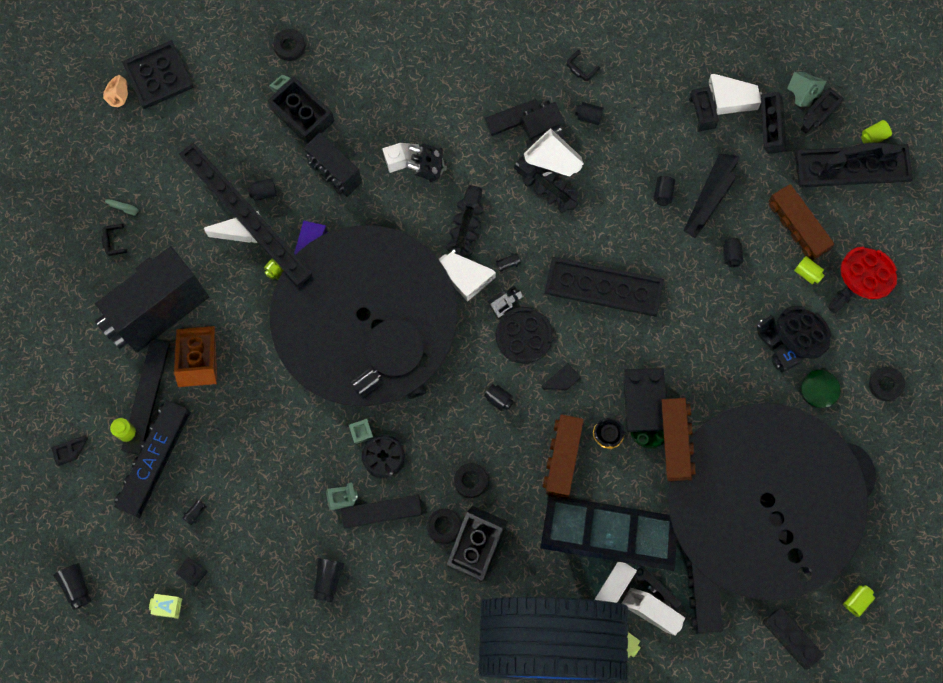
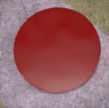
[841,246,897,299]

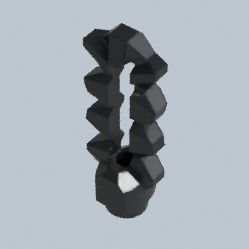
[513,156,579,213]
[446,185,484,257]

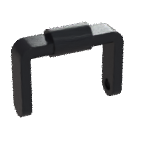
[567,49,600,81]
[101,224,127,256]

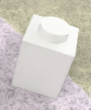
[382,143,419,173]

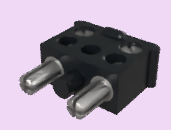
[406,143,447,182]

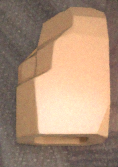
[103,75,128,107]

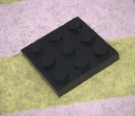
[122,40,194,109]

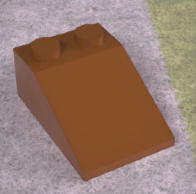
[174,326,217,387]

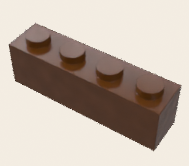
[769,184,834,261]
[662,398,696,482]
[543,415,584,498]

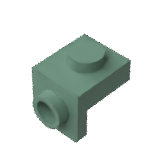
[326,483,358,510]

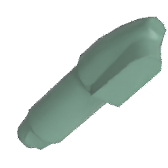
[105,199,139,216]

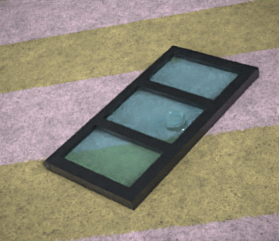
[540,495,677,571]

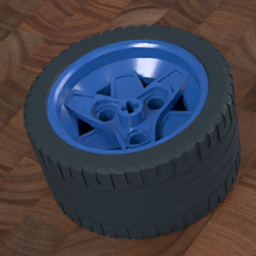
[478,597,628,682]

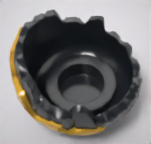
[593,418,625,449]

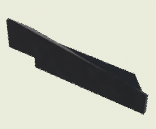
[683,154,740,238]

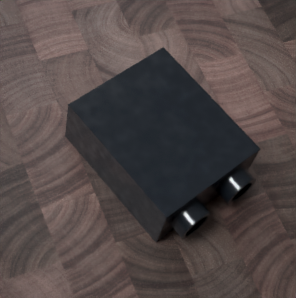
[94,246,209,353]

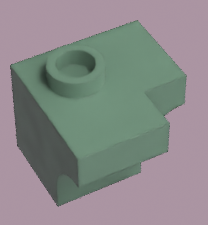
[787,72,827,107]

